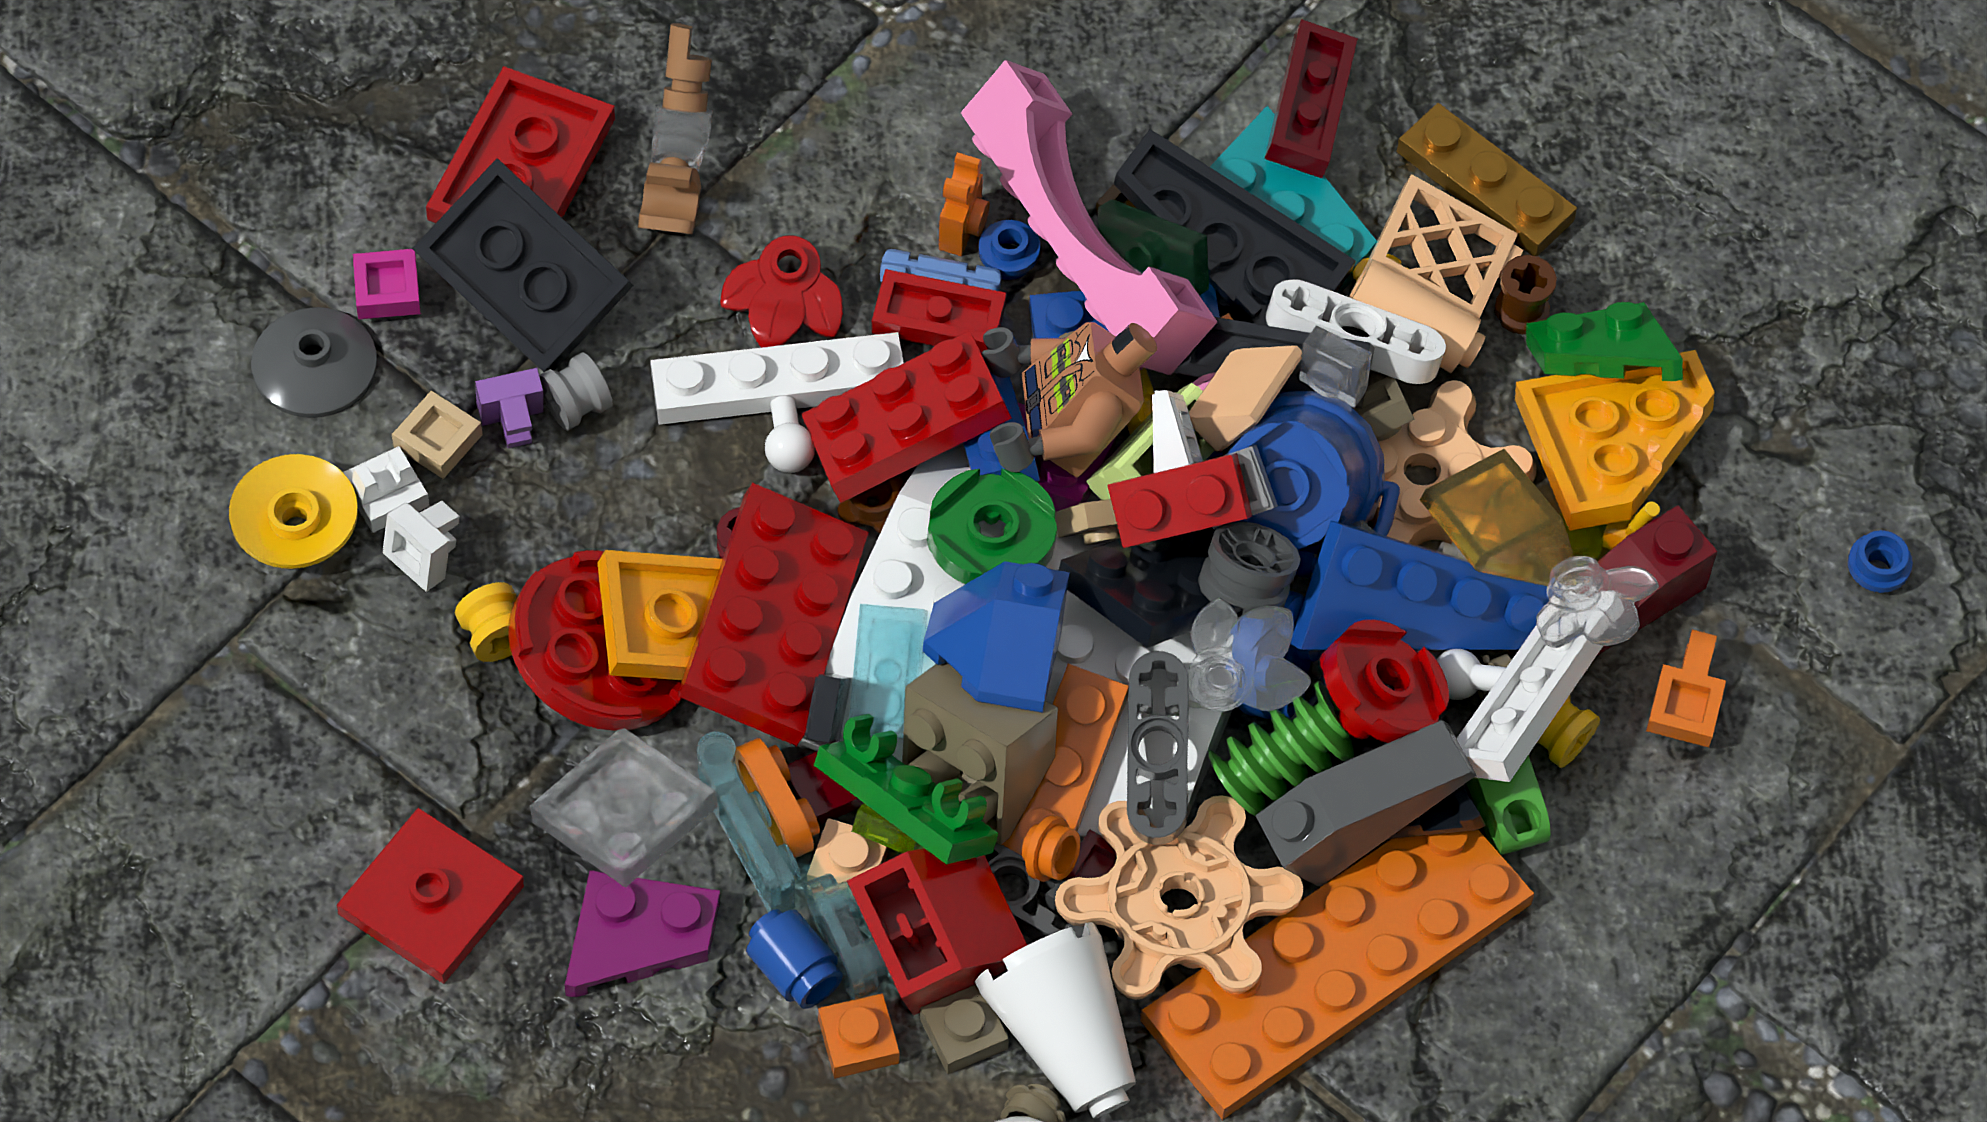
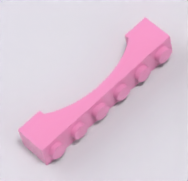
[961,60,1217,375]

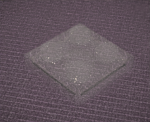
[530,728,718,888]

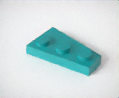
[1210,105,1377,294]

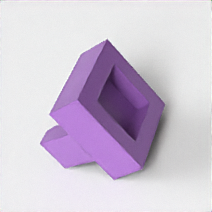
[475,368,543,448]

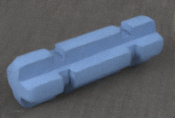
[880,249,1002,291]

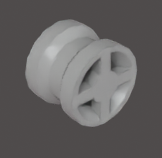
[539,352,613,431]

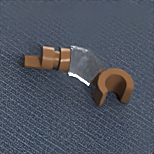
[638,23,713,235]

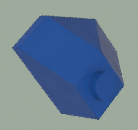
[922,561,1070,713]

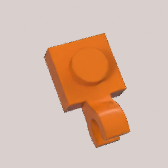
[1646,629,1726,748]

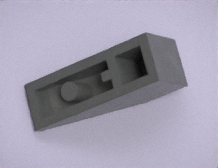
[1255,720,1476,887]

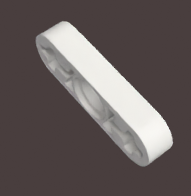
[1266,280,1446,384]

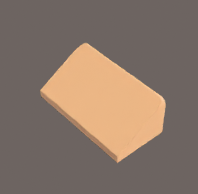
[1189,345,1303,452]

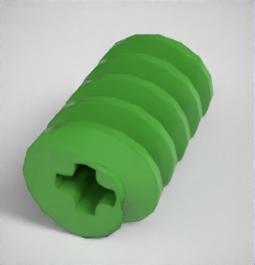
[1208,681,1355,816]

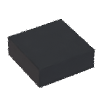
[805,673,851,743]

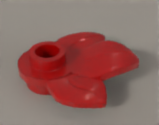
[720,235,843,348]

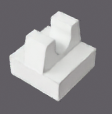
[343,446,430,533]
[383,501,460,592]

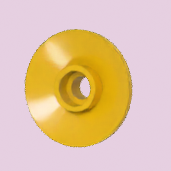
[229,454,358,569]

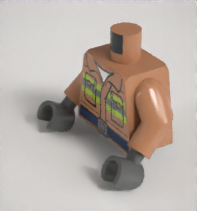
[982,322,1157,478]

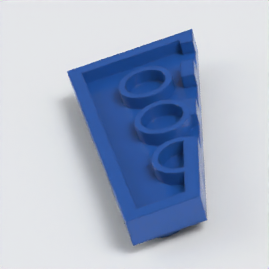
[1290,520,1558,650]

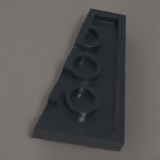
[1114,129,1356,326]

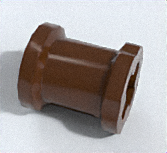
[1494,255,1557,335]

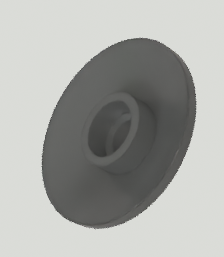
[251,307,377,418]

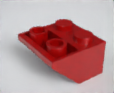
[847,848,1027,1016]

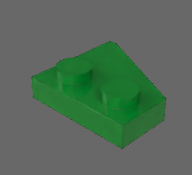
[1526,302,1683,381]

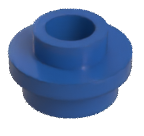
[978,220,1040,280]
[1848,530,1913,593]

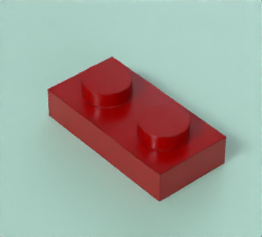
[872,269,1006,353]
[1107,453,1252,548]

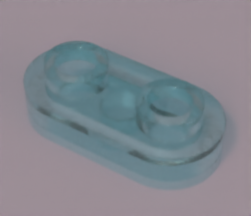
[803,873,887,1000]

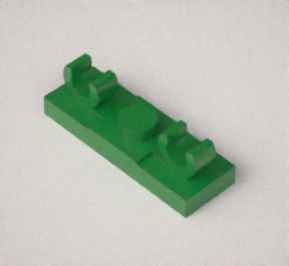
[814,714,999,865]

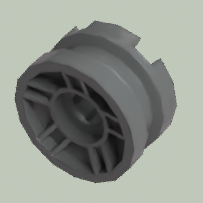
[1198,521,1301,619]

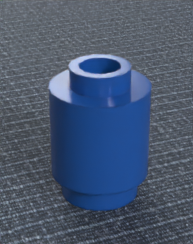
[746,909,843,1009]

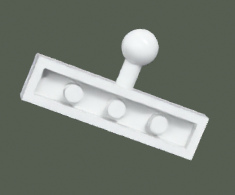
[650,332,904,473]
[1436,590,1624,782]

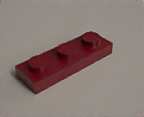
[1264,19,1358,178]

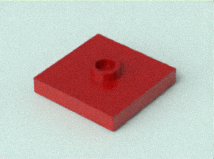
[337,808,524,984]

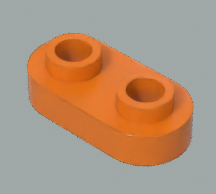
[733,738,820,861]

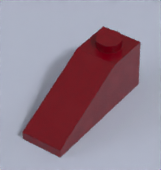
[1565,505,1718,657]

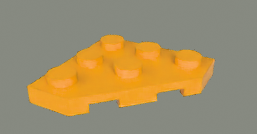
[1515,350,1715,531]

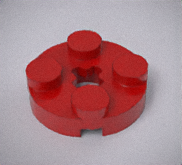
[1320,620,1449,743]

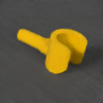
[1600,502,1660,550]

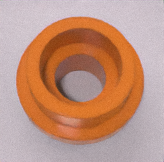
[1022,815,1080,882]

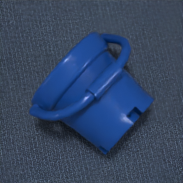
[1206,391,1400,578]

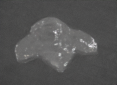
[1536,556,1659,648]
[1187,597,1311,711]

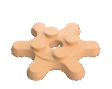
[1371,380,1537,547]
[1055,795,1303,1000]

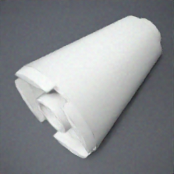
[975,922,1136,1119]

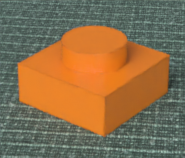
[818,993,900,1079]

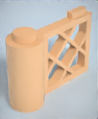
[1349,174,1523,373]

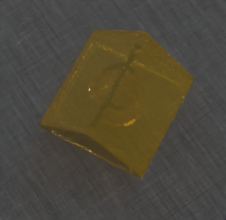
[1420,449,1581,591]

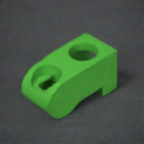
[1466,755,1551,855]

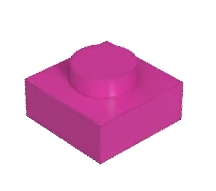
[353,249,421,319]

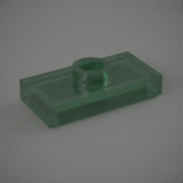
[1098,199,1209,296]

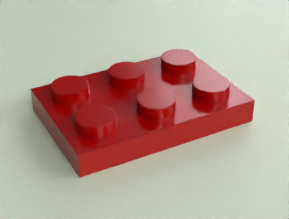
[426,66,615,223]
[801,331,1012,503]

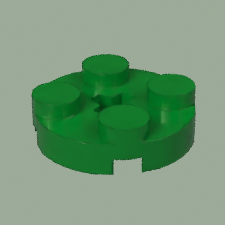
[927,468,1057,584]

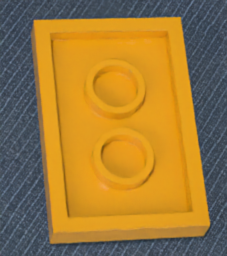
[597,550,723,680]

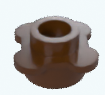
[838,477,905,533]

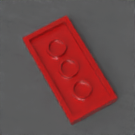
[677,482,869,746]

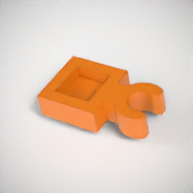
[938,152,990,257]

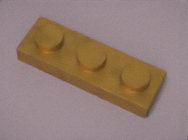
[1396,103,1577,256]

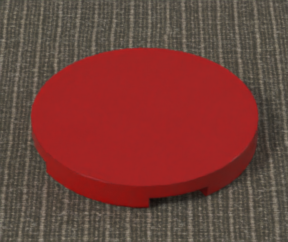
[508,550,683,731]

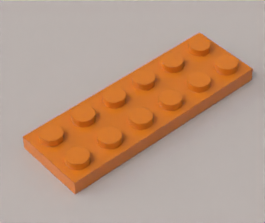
[1140,830,1534,1120]

